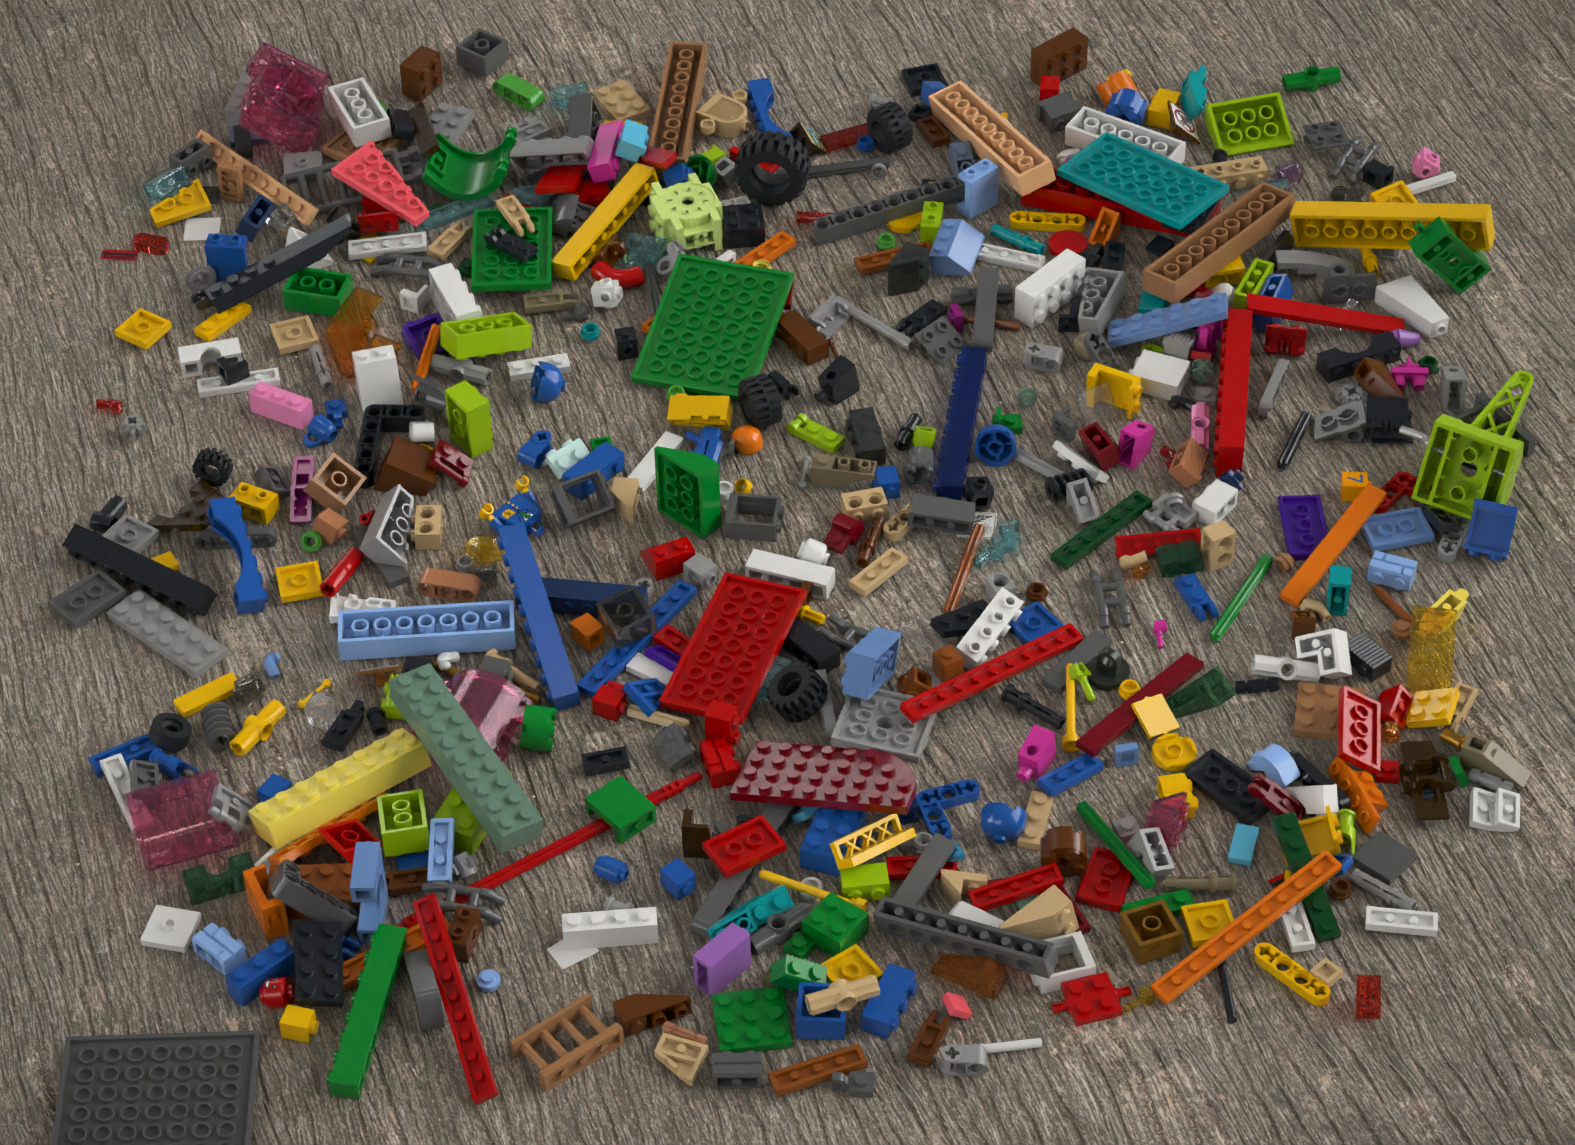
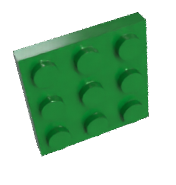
[711,986,792,1053]

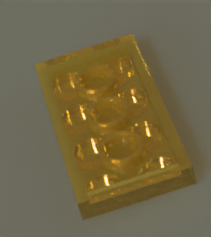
[1406,605,1457,692]

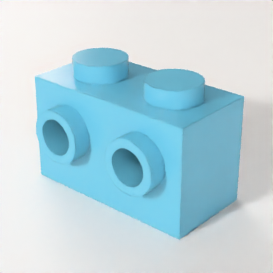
[615,119,649,163]

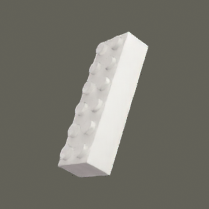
[1065,106,1186,164]

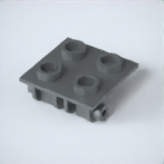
[1302,120,1351,151]
[914,316,969,366]

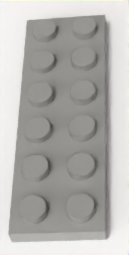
[401,102,475,175]
[107,589,229,679]

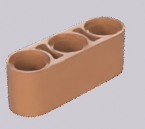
[417,568,483,603]

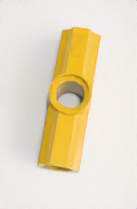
[229,699,286,757]

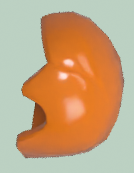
[730,425,763,455]

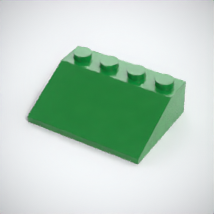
[654,446,721,539]

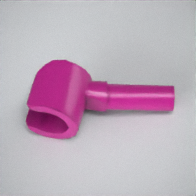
[1153,619,1167,649]

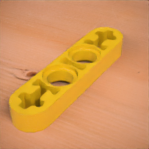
[1009,211,1086,233]
[1253,942,1331,1007]

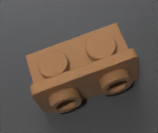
[216,157,245,203]

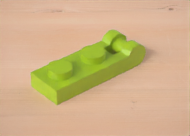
[786,413,846,454]

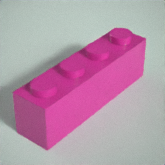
[587,120,623,183]

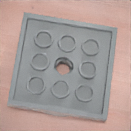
[830,689,938,764]

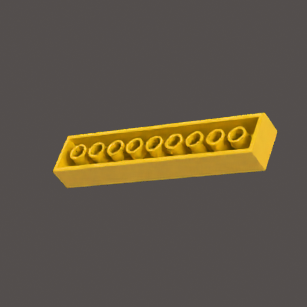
[1290,201,1495,251]

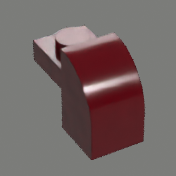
[823,513,865,555]

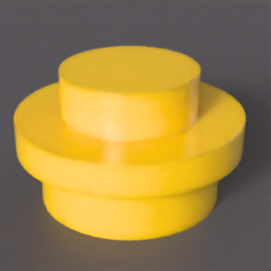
[1118,679,1141,700]

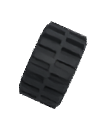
[866,101,913,154]
[738,373,783,429]
[766,662,828,723]

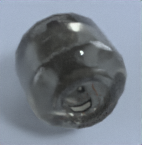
[231,673,266,706]

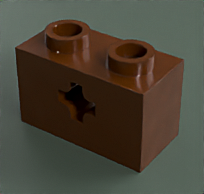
[448,905,482,963]

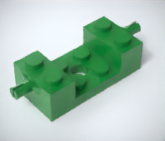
[1408,216,1492,294]

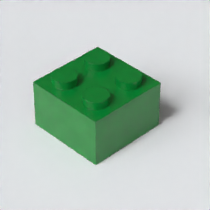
[802,892,869,957]

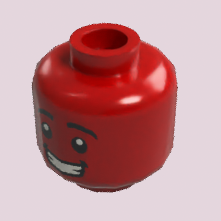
[259,977,294,1010]

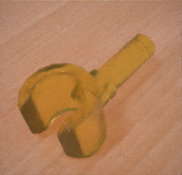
[1124,985,1154,1012]

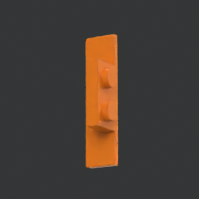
[1327,755,1388,834]

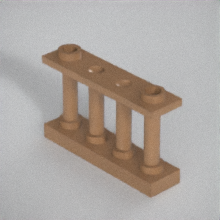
[510,993,624,1092]

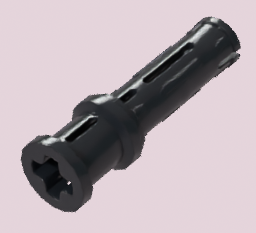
[1001,683,1066,730]

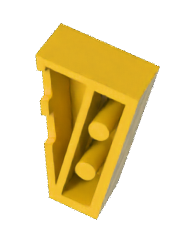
[667,393,734,430]

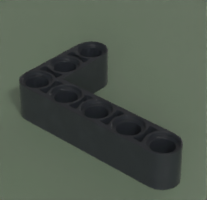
[354,404,425,489]

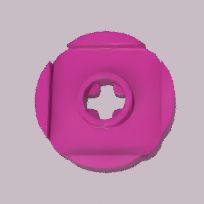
[1196,320,1223,354]

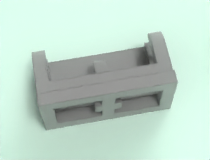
[808,295,850,340]

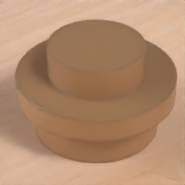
[1274,552,1294,573]
[1390,620,1413,640]

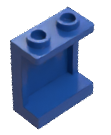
[204,233,248,283]
[1463,498,1519,562]

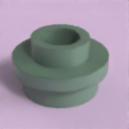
[1017,387,1037,407]

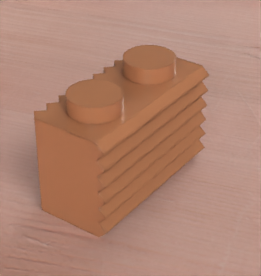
[1168,438,1209,488]

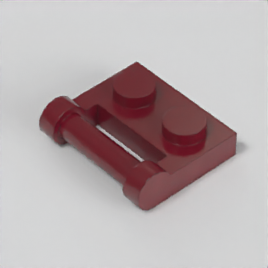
[428,439,474,488]

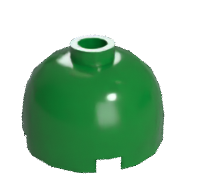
[683,154,717,188]

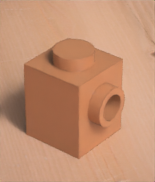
[311,507,349,546]

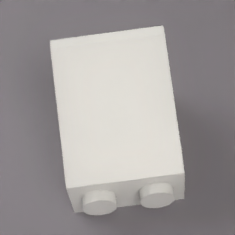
[352,345,404,415]

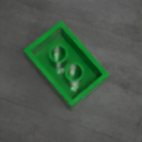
[282,267,354,318]

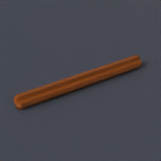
[943,523,985,614]

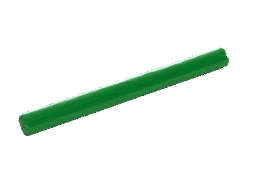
[1209,554,1273,642]
[1076,800,1155,889]

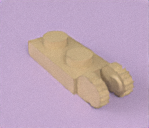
[496,194,535,237]
[426,222,473,261]
[1436,682,1479,733]

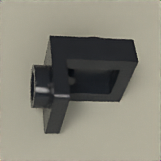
[1058,301,1079,332]

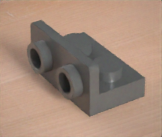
[129,759,163,811]

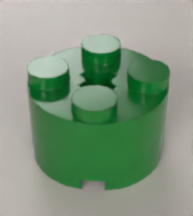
[520,705,557,753]

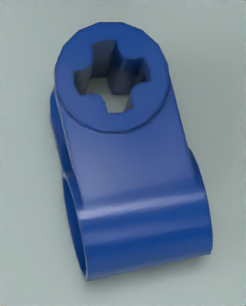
[517,430,553,469]

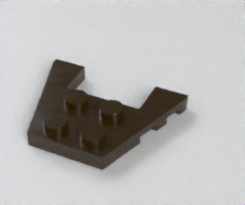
[146,479,226,532]

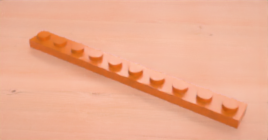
[641,231,796,335]
[1150,849,1342,1006]

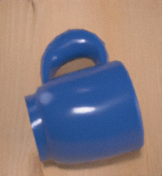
[303,414,338,448]

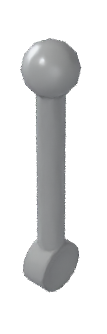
[798,455,811,489]

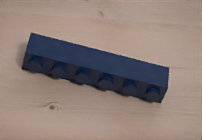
[515,577,649,620]

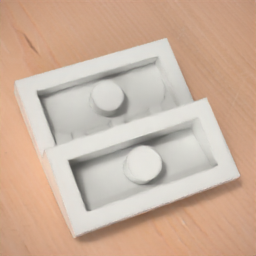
[1469,787,1520,832]

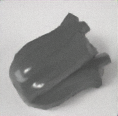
[903,445,935,485]

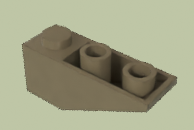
[811,453,877,489]
[1460,732,1532,790]

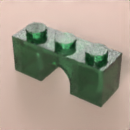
[181,851,255,906]

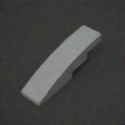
[1275,250,1356,279]

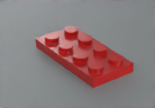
[1337,685,1381,775]

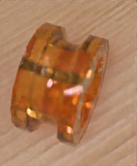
[1381,721,1402,744]

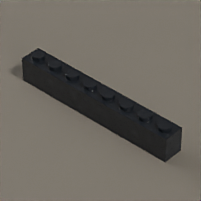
[62,523,217,617]

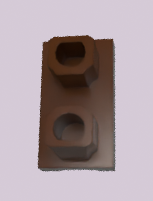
[593,233,627,268]

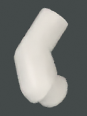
[1056,148,1080,166]
[437,651,460,670]

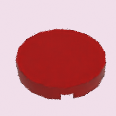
[1048,230,1088,256]

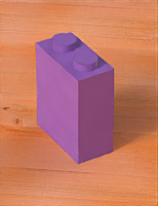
[693,922,751,997]

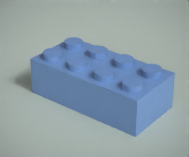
[841,626,901,700]

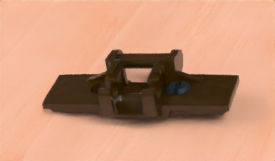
[1398,741,1455,821]

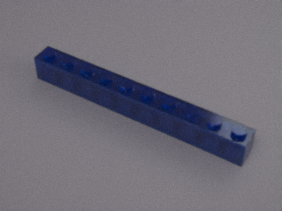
[933,346,987,501]

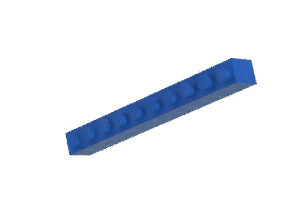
[496,522,581,711]

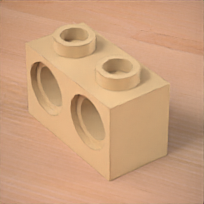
[841,487,888,523]
[410,505,444,550]
[1199,520,1236,572]

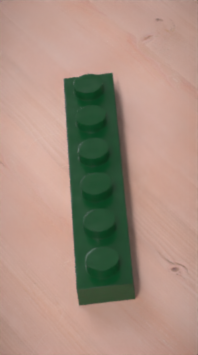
[1051,490,1153,570]
[1271,812,1341,943]

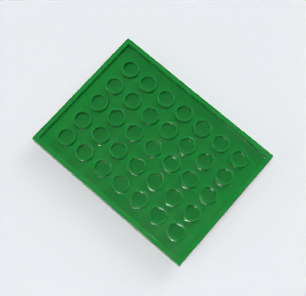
[631,253,794,401]

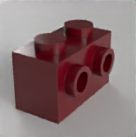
[1078,421,1121,471]

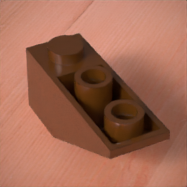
[1353,357,1405,398]
[613,994,692,1037]

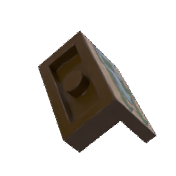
[789,122,827,155]

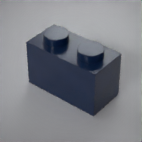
[235,194,276,242]

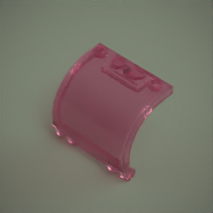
[411,669,535,762]
[125,769,240,871]

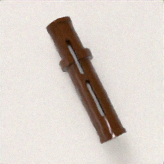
[855,516,885,568]

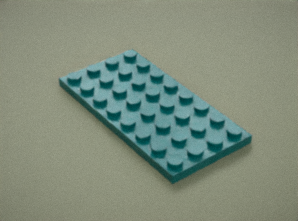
[1057,132,1229,230]

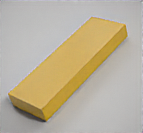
[173,672,243,718]

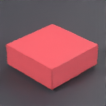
[942,992,972,1020]

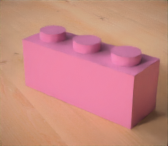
[248,381,314,430]

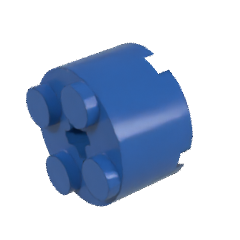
[1105,88,1148,126]

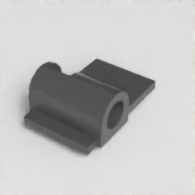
[1322,263,1377,304]
[409,373,447,413]
[1311,400,1367,444]

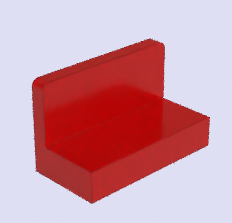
[1377,684,1414,732]

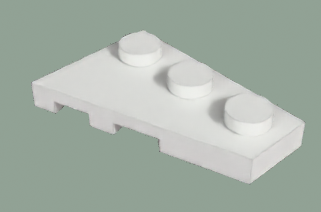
[329,592,396,624]

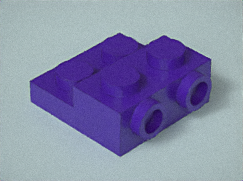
[401,312,448,361]

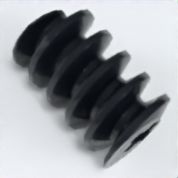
[1045,468,1093,503]

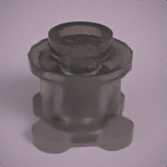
[475,560,498,586]

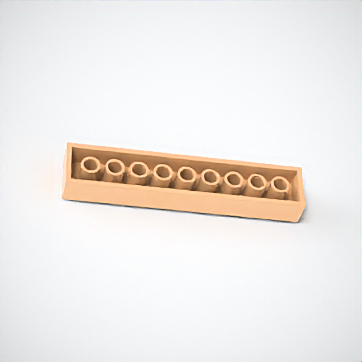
[928,80,1056,196]

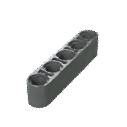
[972,267,1000,352]

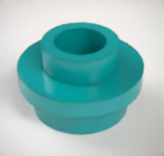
[580,322,601,341]

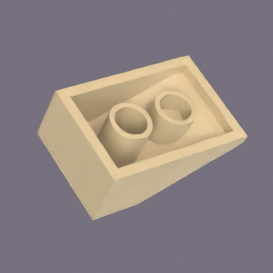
[999,885,1079,940]

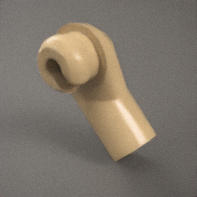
[1119,551,1148,570]
[1300,598,1332,622]

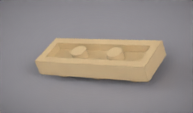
[849,547,908,597]
[1017,790,1054,851]

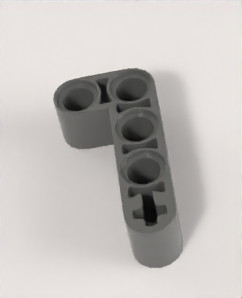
[270,859,359,936]
[403,948,445,1032]

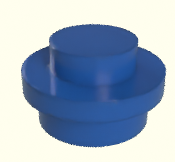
[856,135,875,152]

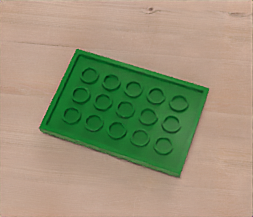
[471,207,553,292]

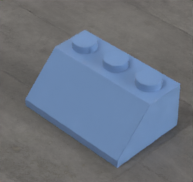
[929,219,985,275]

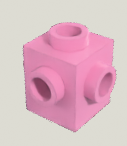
[1411,146,1440,179]

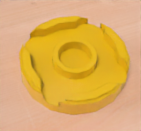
[886,212,922,233]
[1151,733,1197,772]

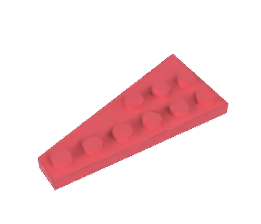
[331,140,430,227]

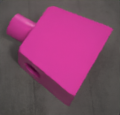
[1118,420,1155,470]
[1016,724,1057,782]

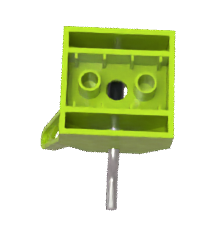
[1399,371,1534,520]

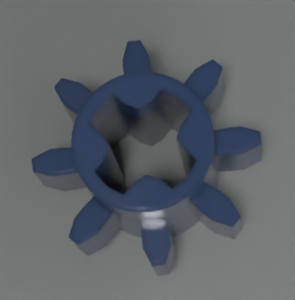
[1219,468,1245,491]

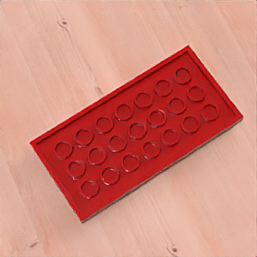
[659,572,807,725]

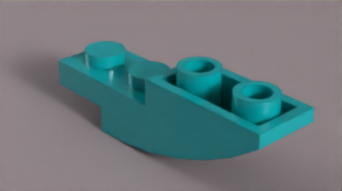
[1180,65,1208,121]
[706,884,794,940]

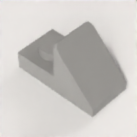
[1066,477,1100,525]

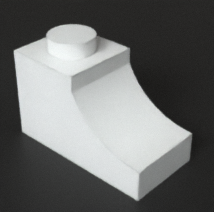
[1286,784,1339,817]

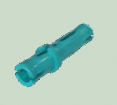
[990,223,1046,255]

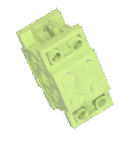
[648,173,723,253]

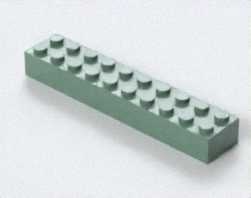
[389,663,543,854]

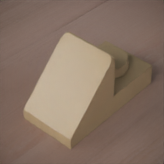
[941,869,988,904]

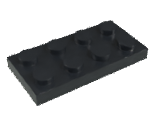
[1181,748,1271,826]
[293,919,344,1008]

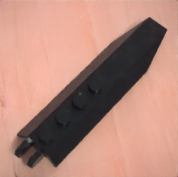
[191,216,352,314]

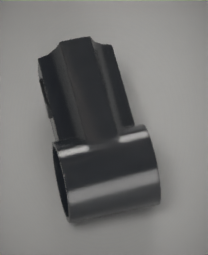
[90,495,128,533]

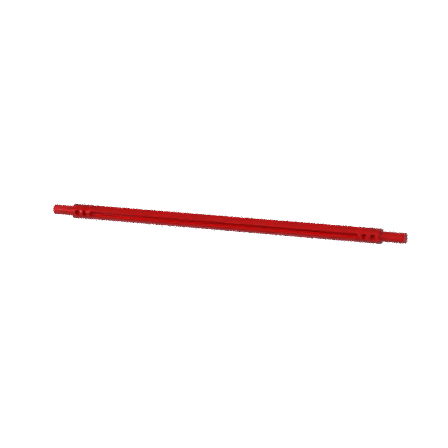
[395,771,703,929]

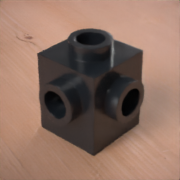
[962,476,994,510]

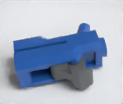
[685,426,735,467]

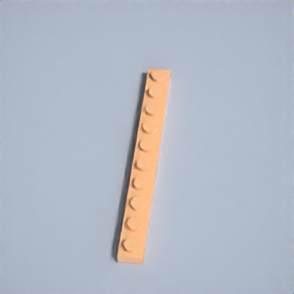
[195,129,319,226]

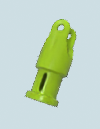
[1335,809,1356,856]

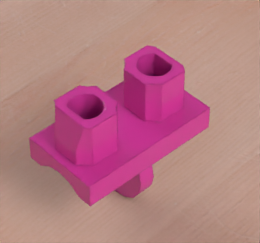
[1390,358,1429,391]

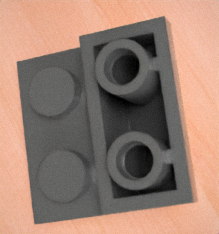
[552,194,595,237]

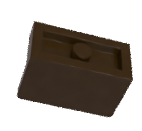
[681,809,710,859]

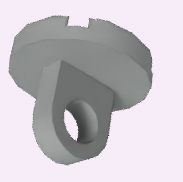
[656,240,686,278]

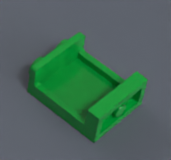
[585,776,656,844]

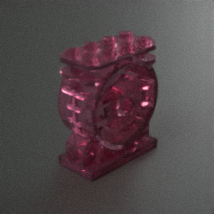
[239,42,331,153]

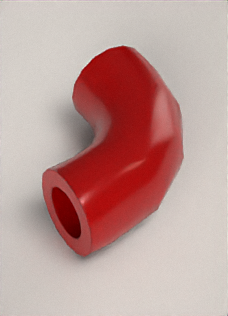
[590,261,645,289]

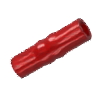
[320,548,364,597]

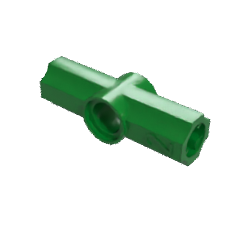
[1282,66,1341,91]

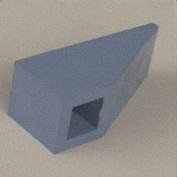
[947,141,975,175]

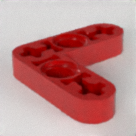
[1374,472,1433,514]

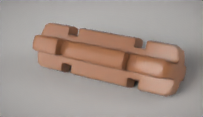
[662,1021,708,1045]

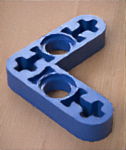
[916,779,980,840]

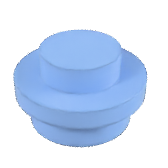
[476,969,500,992]

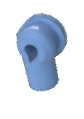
[264,652,281,680]

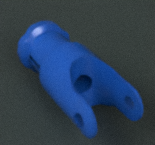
[148,748,199,786]

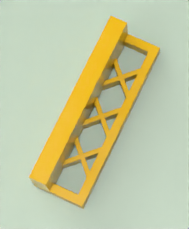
[829,814,916,870]

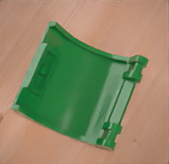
[422,127,517,201]

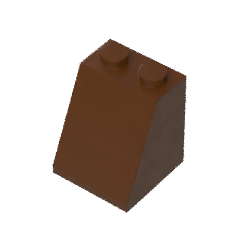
[373,435,440,496]

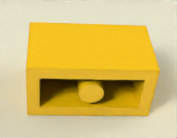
[1145,88,1181,130]

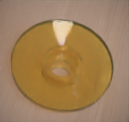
[464,535,505,564]

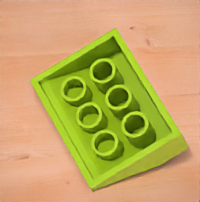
[1203,92,1294,156]

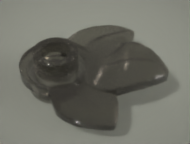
[1330,186,1365,202]

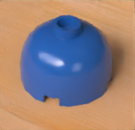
[530,361,566,403]
[974,424,1017,467]
[980,802,1027,844]

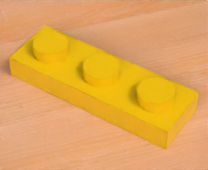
[194,301,252,342]

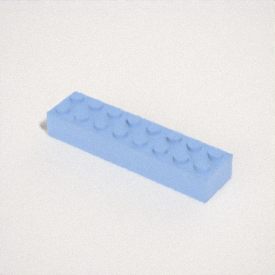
[338,600,516,661]

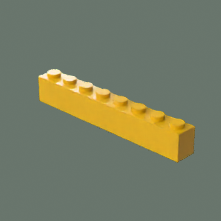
[552,163,659,281]

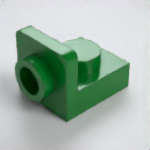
[992,407,1023,434]

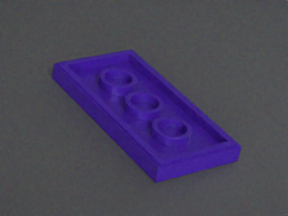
[1277,495,1328,561]

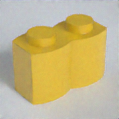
[1156,773,1199,821]

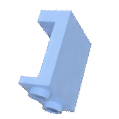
[956,158,999,220]

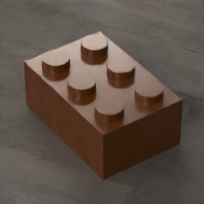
[1030,27,1088,86]

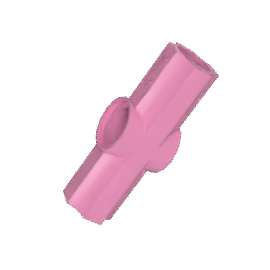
[1190,402,1210,452]

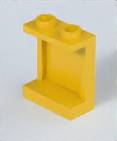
[1085,362,1143,420]
[1283,805,1344,867]

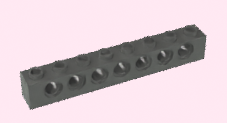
[873,896,1059,979]

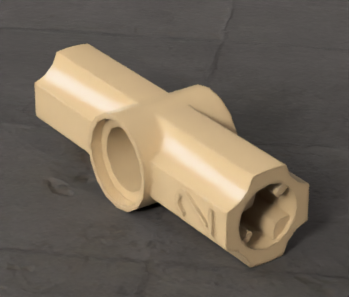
[805,975,880,1016]

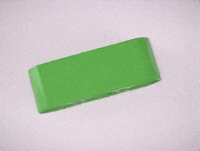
[492,73,545,111]

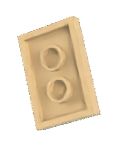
[591,80,652,121]

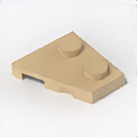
[654,1033,709,1086]

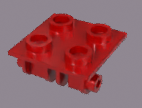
[1264,324,1307,357]

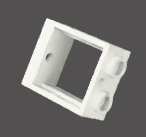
[1031,931,1096,994]

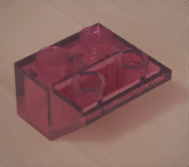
[1145,791,1190,854]

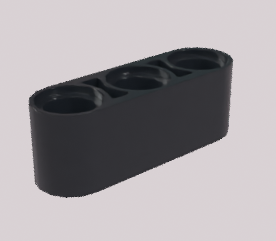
[386,108,414,141]

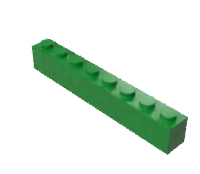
[326,923,407,1100]

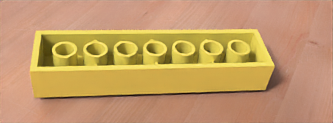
[248,728,432,850]

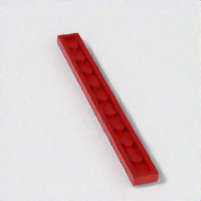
[899,623,1084,724]
[412,893,499,1105]

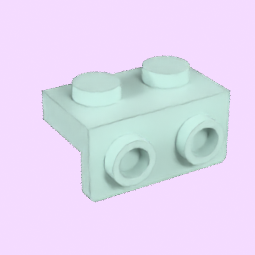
[542,438,590,480]

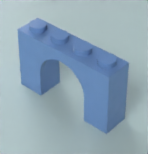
[350,841,389,944]

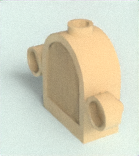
[696,90,751,138]

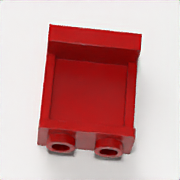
[357,196,402,234]

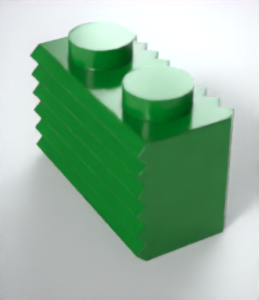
[770,954,827,991]

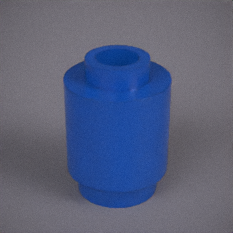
[593,855,629,885]

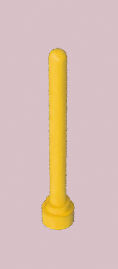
[1062,663,1080,752]
[759,870,867,911]

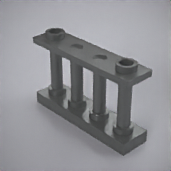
[1443,391,1536,457]

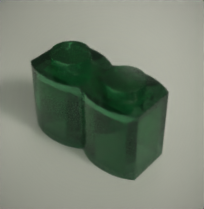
[1155,540,1204,578]

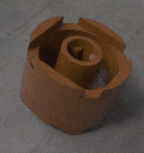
[1040,826,1087,877]

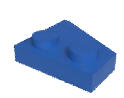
[623,678,665,717]

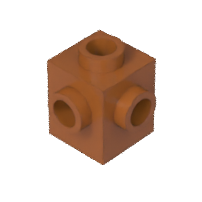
[896,666,931,696]

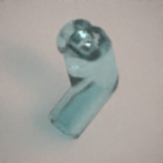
[973,546,1005,567]

